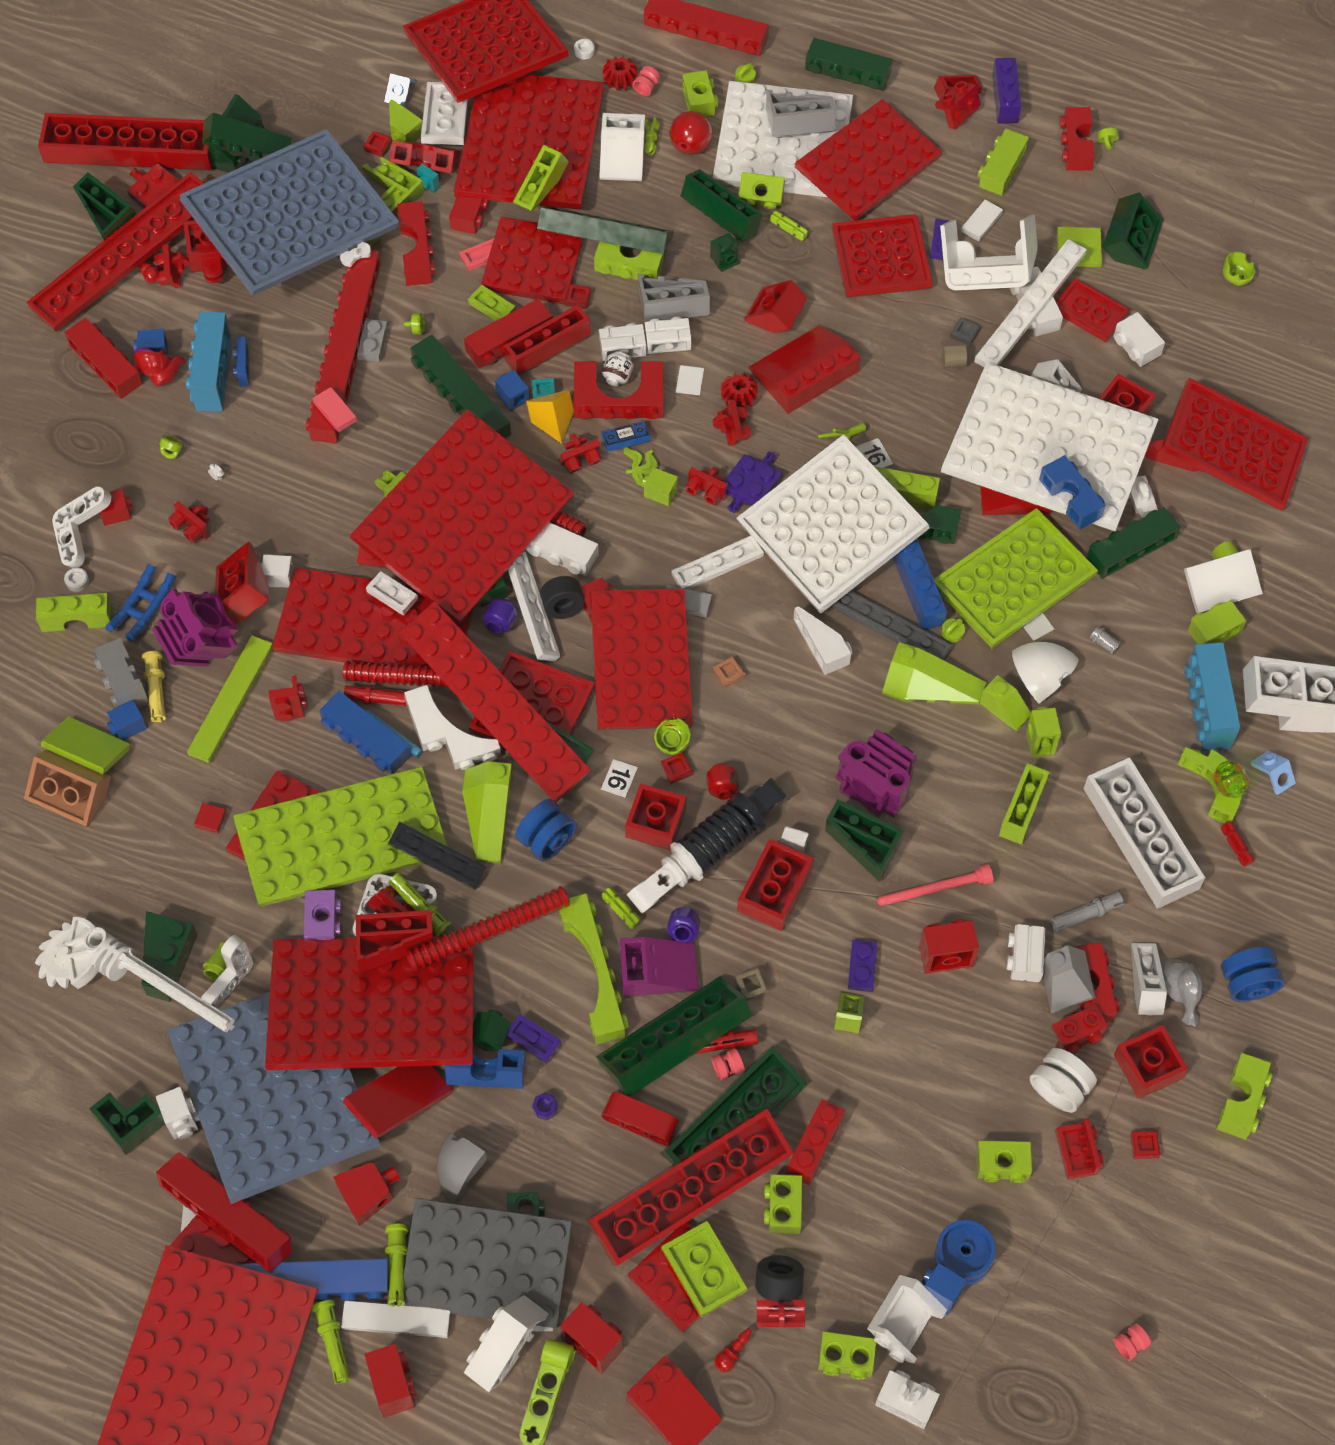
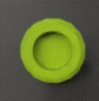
[735,63,756,83]
[1097,128,1119,150]
[403,313,426,335]
[159,435,183,459]
[941,618,965,643]

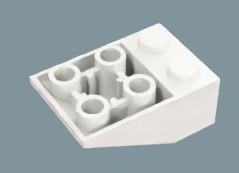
[600,113,645,181]

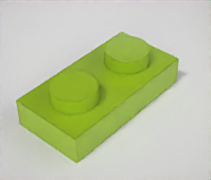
[468,285,516,321]

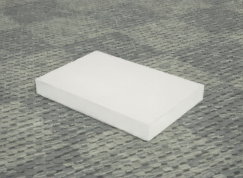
[1184,549,1263,613]

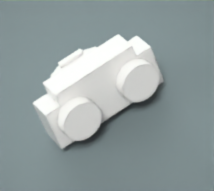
[1129,476,1158,517]

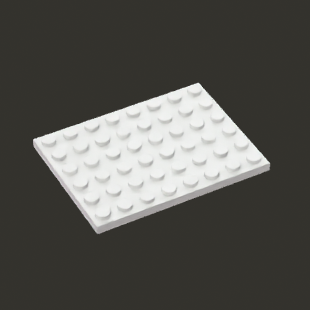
[941,362,1158,531]

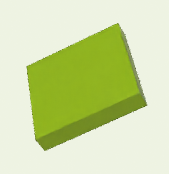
[1057,227,1102,267]

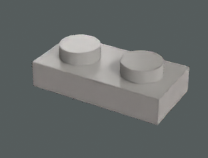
[357,319,388,362]

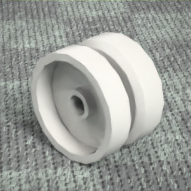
[1030,1048,1097,1113]

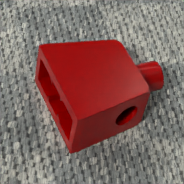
[333,1162,400,1226]

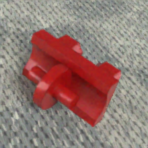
[154,244,190,289]
[712,399,751,446]
[558,433,601,474]
[686,466,728,506]
[168,501,210,543]
[366,886,414,914]
[756,1300,805,1327]

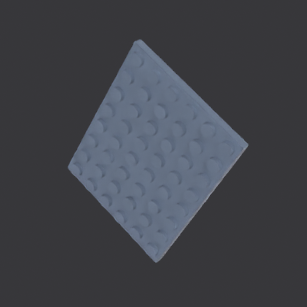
[180,129,399,296]
[167,992,380,1204]

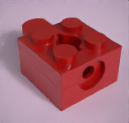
[183,220,229,283]

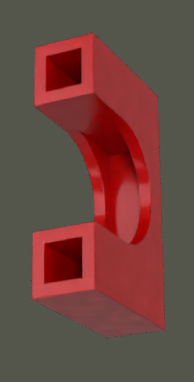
[573,361,663,420]

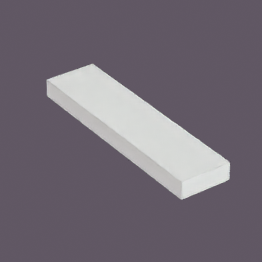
[671,536,764,589]
[341,1301,451,1338]

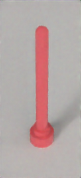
[877,864,993,906]

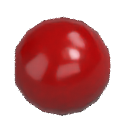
[669,111,713,155]

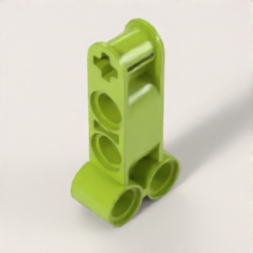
[519,1338,576,1445]

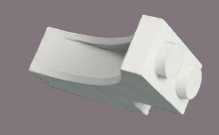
[404,685,500,770]

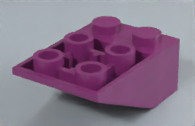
[619,937,699,997]

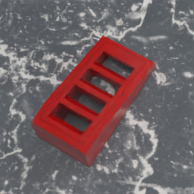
[934,75,983,99]

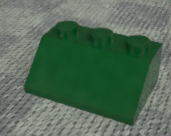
[208,94,264,173]
[1102,192,1164,269]

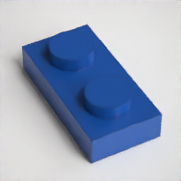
[233,337,249,387]

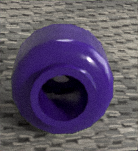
[483,599,518,634]
[667,907,700,943]

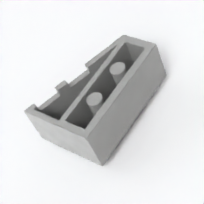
[766,89,836,137]
[638,274,710,322]
[93,638,149,710]

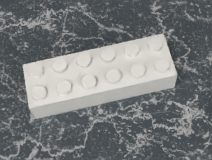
[1083,757,1205,909]

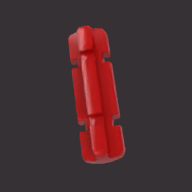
[1220,821,1254,866]

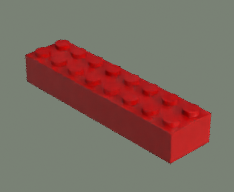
[38,113,212,170]
[586,1109,794,1266]

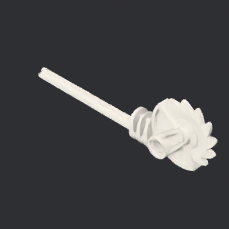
[35,917,235,1033]

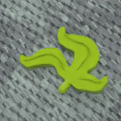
[624,447,657,486]

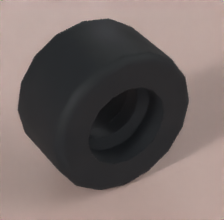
[540,576,585,619]
[755,1255,804,1302]

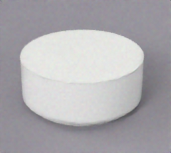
[574,39,595,60]
[64,568,89,592]

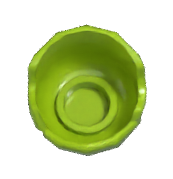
[1222,251,1256,286]
[654,718,691,755]

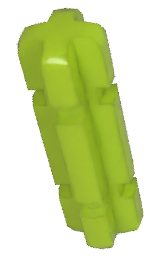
[770,211,808,241]
[602,887,641,929]

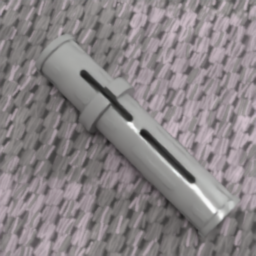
[1050,891,1124,933]

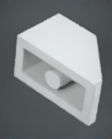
[1031,359,1082,393]

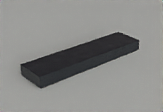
[388,821,486,890]

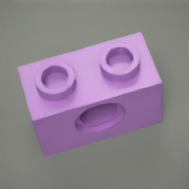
[304,890,342,941]

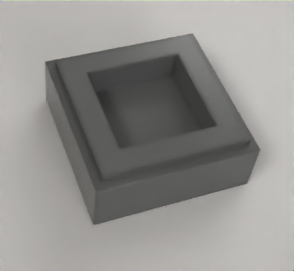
[950,317,980,346]

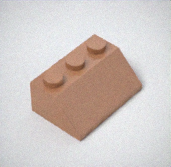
[24,750,111,826]

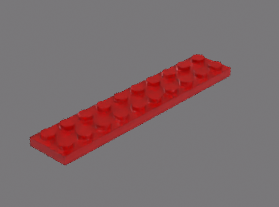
[26,172,205,332]
[399,601,591,803]

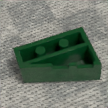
[73,172,137,240]
[825,799,904,882]
[141,911,197,1002]

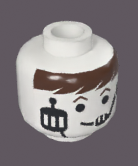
[602,352,634,387]

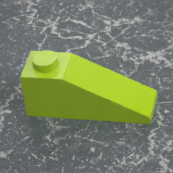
[513,145,569,212]

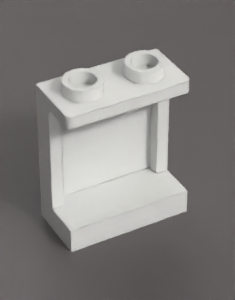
[867,1275,947,1363]

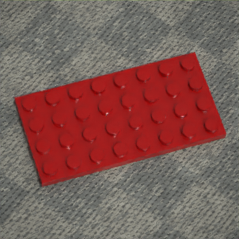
[272,567,474,668]

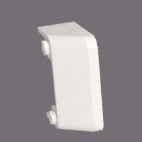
[940,215,1038,290]

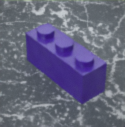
[992,58,1021,124]

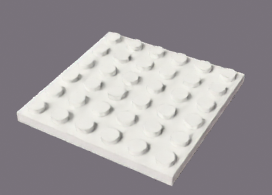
[713,81,853,197]
[737,434,929,614]

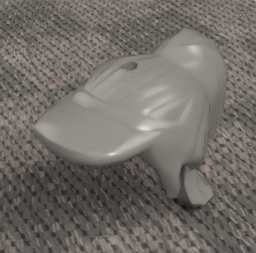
[1161,959,1203,1027]

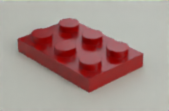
[170,1215,256,1264]

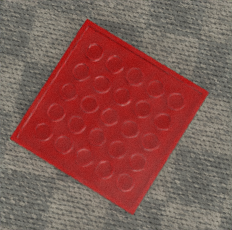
[403,0,569,103]

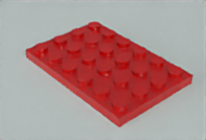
[794,99,943,221]
[1161,377,1308,511]
[590,589,693,730]

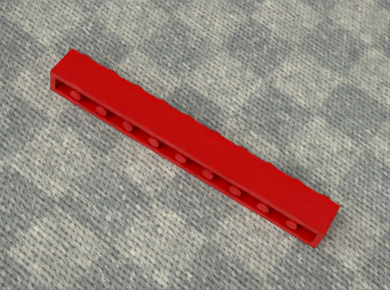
[306,248,381,444]

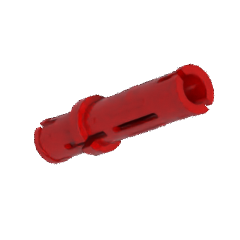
[344,685,407,706]
[693,1029,758,1055]

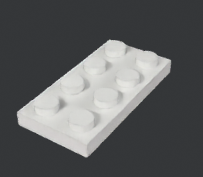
[421,82,468,145]

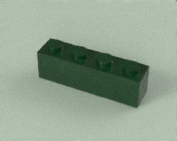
[805,38,893,91]
[202,112,292,162]
[680,169,763,242]
[1086,507,1181,579]

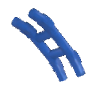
[106,564,176,641]

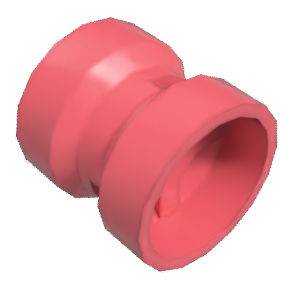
[633,66,660,96]
[711,1048,745,1081]
[1113,1323,1152,1361]

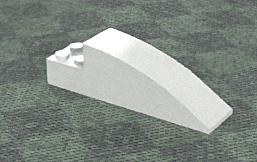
[1243,656,1335,733]

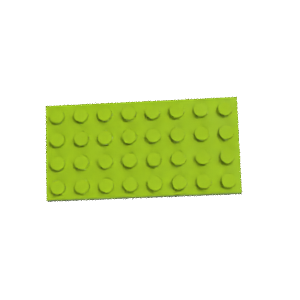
[233,767,447,908]

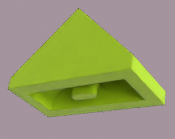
[834,992,865,1033]

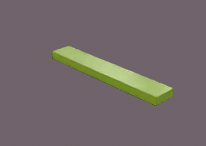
[187,635,273,763]

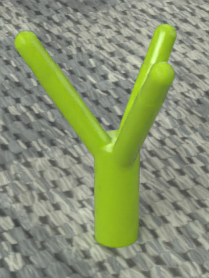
[818,423,866,440]

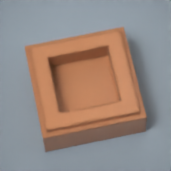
[713,656,745,688]

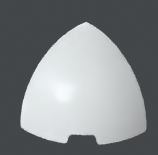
[1012,642,1079,704]

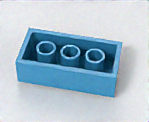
[186,312,232,412]
[1184,643,1240,751]

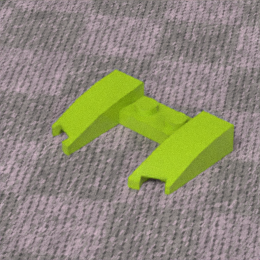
[362,157,425,246]

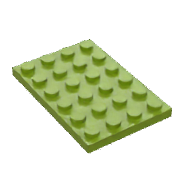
[934,508,1098,649]

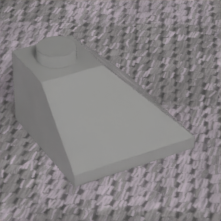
[1043,945,1095,1014]

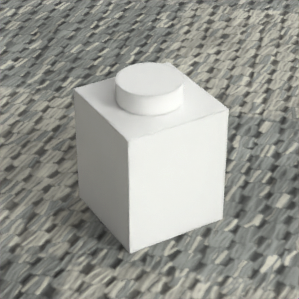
[260,555,294,588]

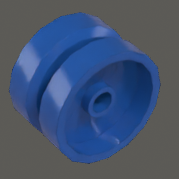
[515,798,577,862]
[1221,947,1285,1002]
[934,1220,996,1286]

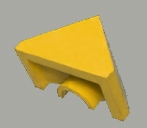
[526,390,574,444]

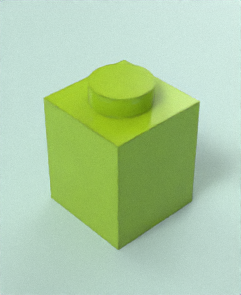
[642,467,678,506]

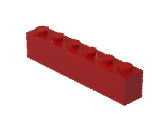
[644,0,769,56]
[156,1152,292,1273]

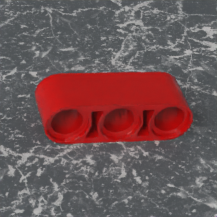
[601,1092,679,1146]

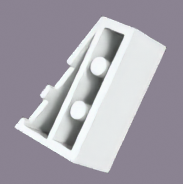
[464,1295,549,1392]

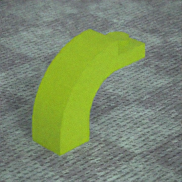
[1178,747,1242,824]

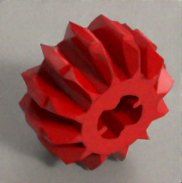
[602,56,637,91]
[721,372,758,407]

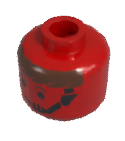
[706,763,739,800]

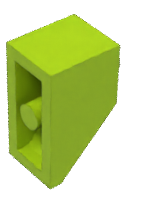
[389,99,423,142]
[980,675,1031,732]

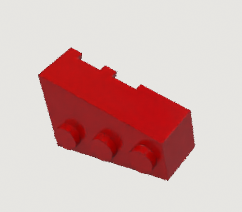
[355,910,433,973]

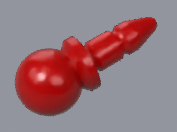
[139,261,160,284]
[714,1328,752,1373]

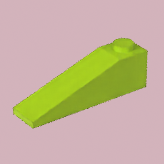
[882,642,987,704]
[462,761,513,864]

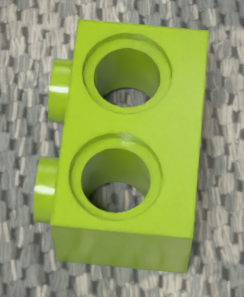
[764,1175,802,1234]
[818,1332,876,1380]

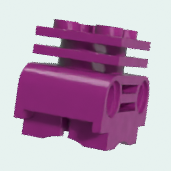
[152,589,238,667]
[835,729,916,818]

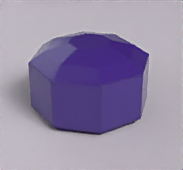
[532,1093,558,1120]

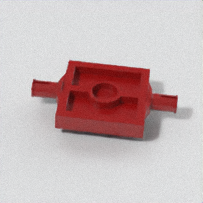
[127,163,179,208]

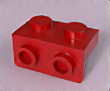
[935,81,981,130]
[268,675,307,721]
[1052,1005,1108,1054]
[1055,1118,1104,1180]

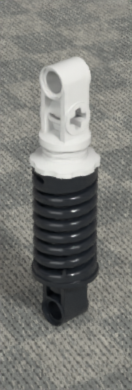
[626,777,787,914]

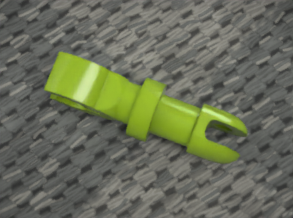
[644,117,660,155]

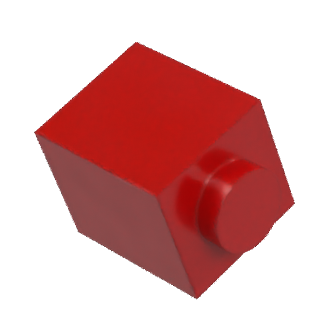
[99,489,133,526]

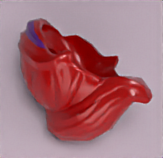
[133,347,186,387]

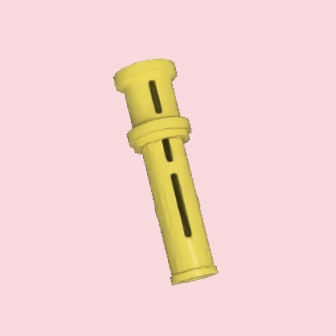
[141,651,166,722]

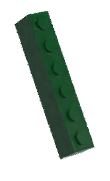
[410,335,511,438]

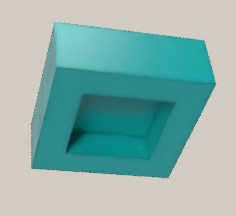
[417,164,440,193]
[531,378,555,399]

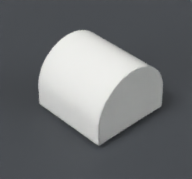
[780,826,808,854]

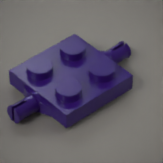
[724,452,783,513]

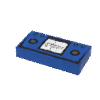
[601,421,651,452]

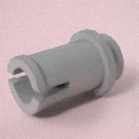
[1090,626,1121,654]

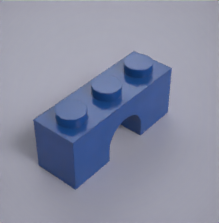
[1039,455,1106,530]
[445,1049,525,1089]

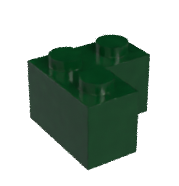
[89,1092,165,1155]

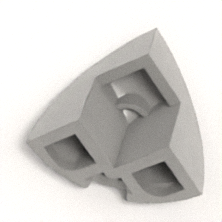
[437,1133,487,1204]

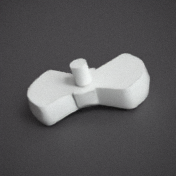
[340,242,371,267]

